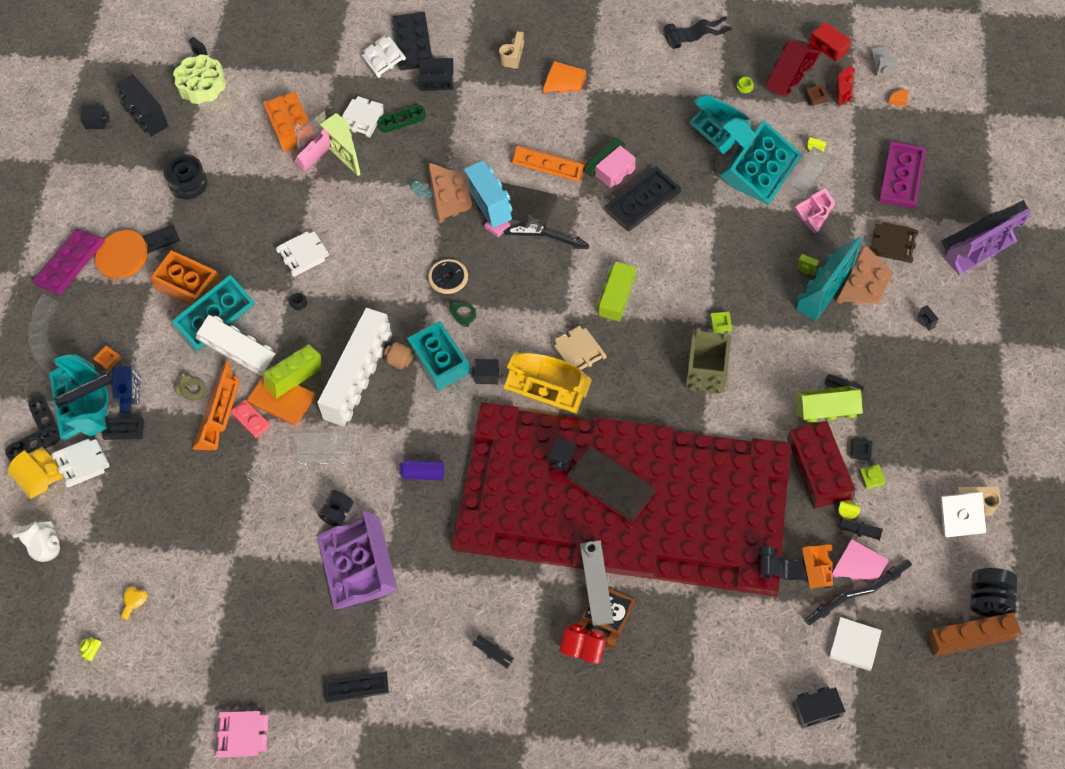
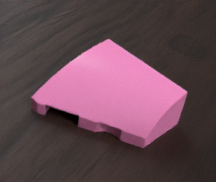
[295,129,330,172]
[832,540,889,581]

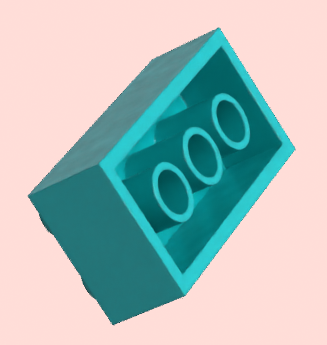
[171,274,255,353]

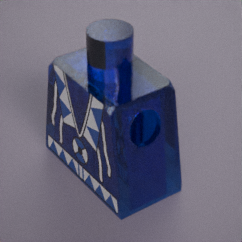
[112,366,141,414]

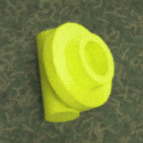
[807,137,827,154]
[838,500,861,520]
[79,637,102,662]

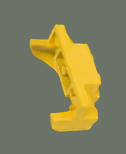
[504,352,592,414]

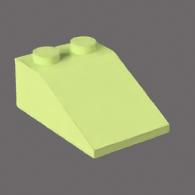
[320,113,360,176]

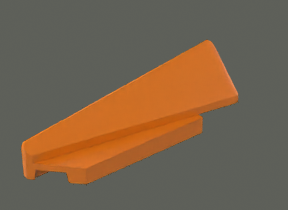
[192,361,240,450]

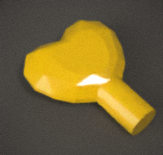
[120,586,148,620]

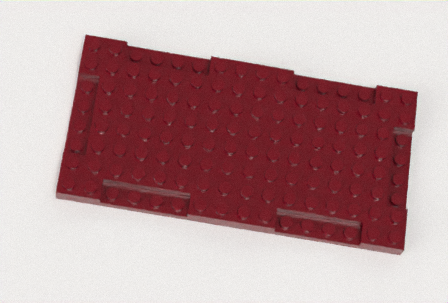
[452,402,792,597]

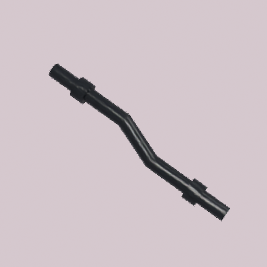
[805,559,912,626]

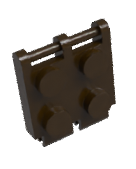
[870,222,919,263]

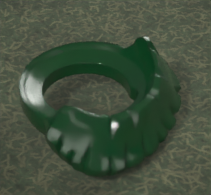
[449,302,476,327]

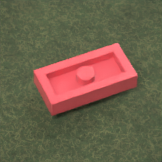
[231,400,270,438]

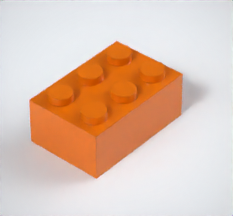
[263,91,315,152]
[150,250,221,306]

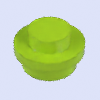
[736,77,754,93]

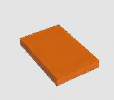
[246,377,316,426]

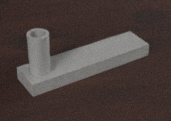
[580,540,614,627]

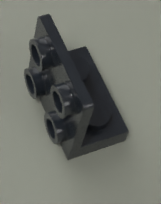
[418,58,454,91]

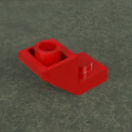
[836,65,855,106]

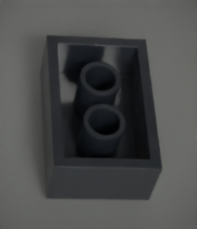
[115,74,169,137]

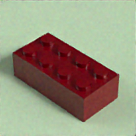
[787,420,855,509]

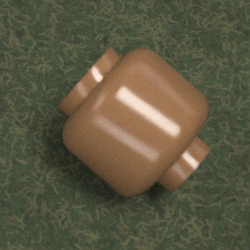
[384,342,414,370]

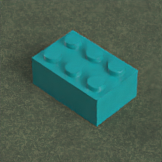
[407,321,470,391]

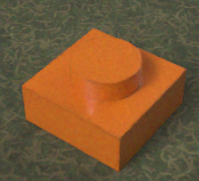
[93,346,122,372]

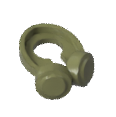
[175,373,207,401]

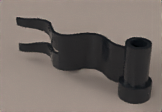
[663,16,732,49]
[758,546,831,588]

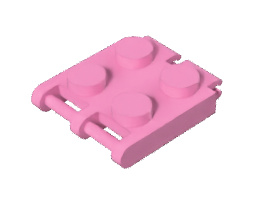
[215,711,269,757]

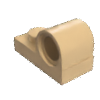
[499,32,524,69]
[955,486,1001,516]

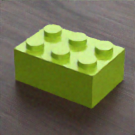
[793,386,863,422]

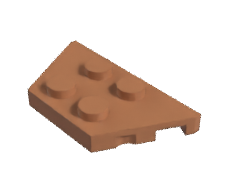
[428,163,472,223]
[837,246,893,304]

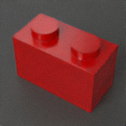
[810,22,851,62]

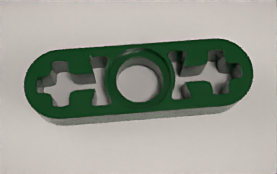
[377,105,426,133]
[585,138,625,178]

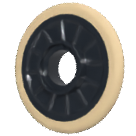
[428,259,468,294]

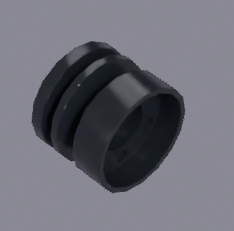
[970,568,1018,617]

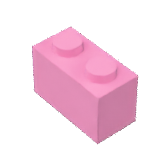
[595,146,636,188]

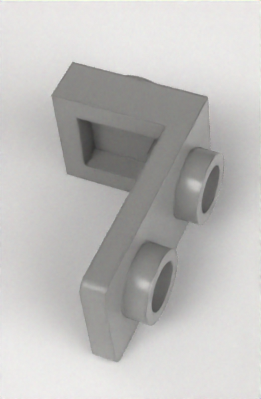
[871,47,898,76]

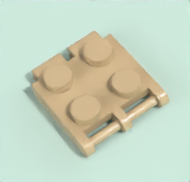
[554,326,607,370]

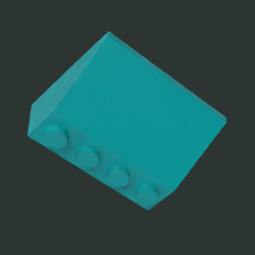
[719,120,803,205]
[796,237,862,321]

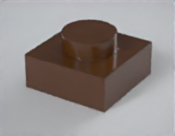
[805,85,829,106]

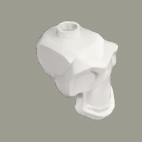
[11,521,60,562]

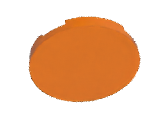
[95,230,147,280]

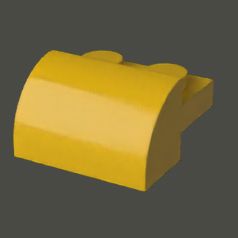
[8,447,64,499]

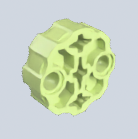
[173,55,226,104]

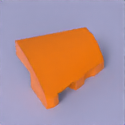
[543,61,586,94]
[802,545,833,589]

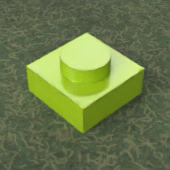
[797,254,819,276]
[710,312,732,333]
[859,465,886,489]

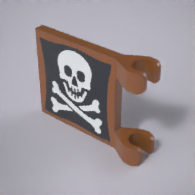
[578,588,636,649]

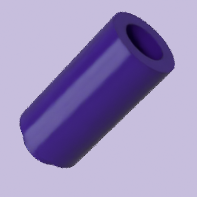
[399,459,444,481]

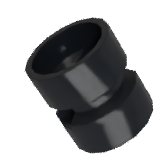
[318,490,354,527]

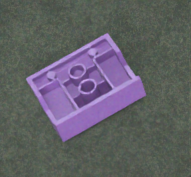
[945,209,1031,275]
[317,511,398,610]

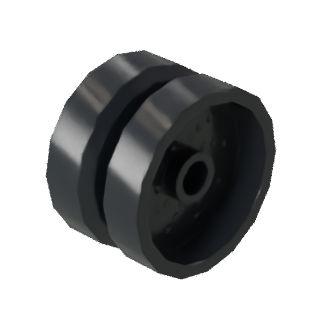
[164,154,208,200]

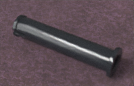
[54,371,114,409]

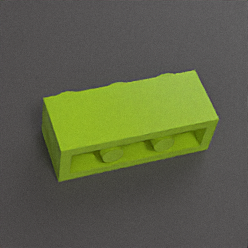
[596,262,637,322]
[263,344,321,399]

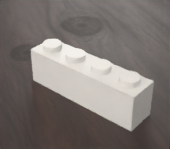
[196,315,276,377]

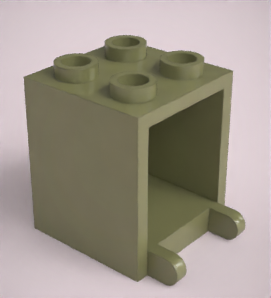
[686,327,731,394]

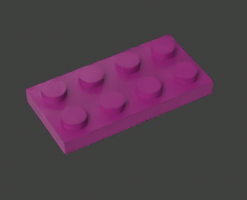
[879,142,926,209]
[32,228,105,296]

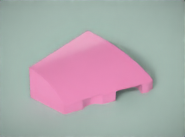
[793,188,835,234]

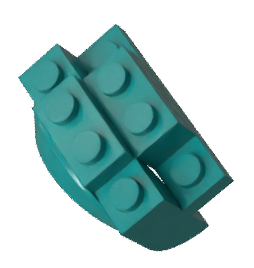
[689,95,756,155]
[49,355,108,440]

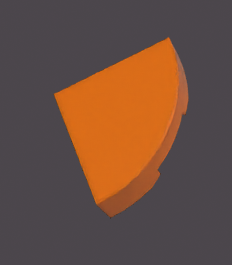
[888,89,909,107]

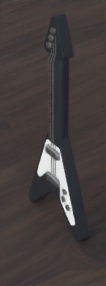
[504,206,589,249]

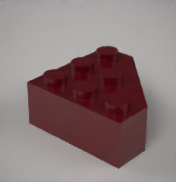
[765,39,822,97]

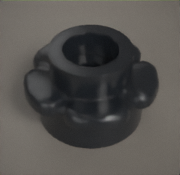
[289,293,308,310]

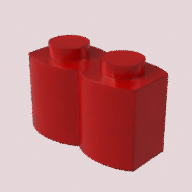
[559,623,608,664]

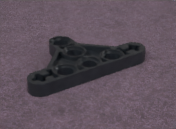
[941,200,1028,249]

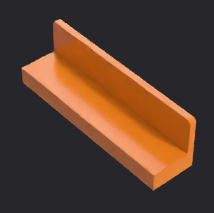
[512,145,587,182]

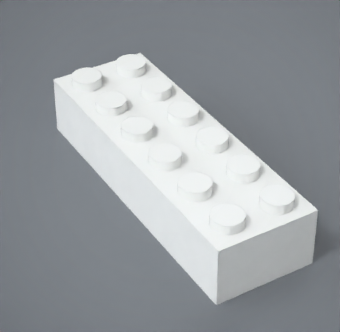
[317,308,392,427]

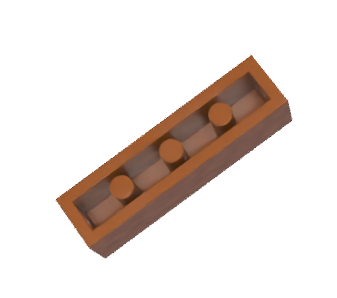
[927,612,1021,657]

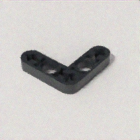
[5,396,61,461]

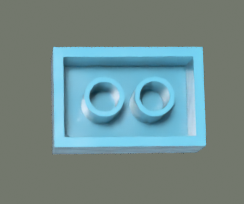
[464,160,513,228]

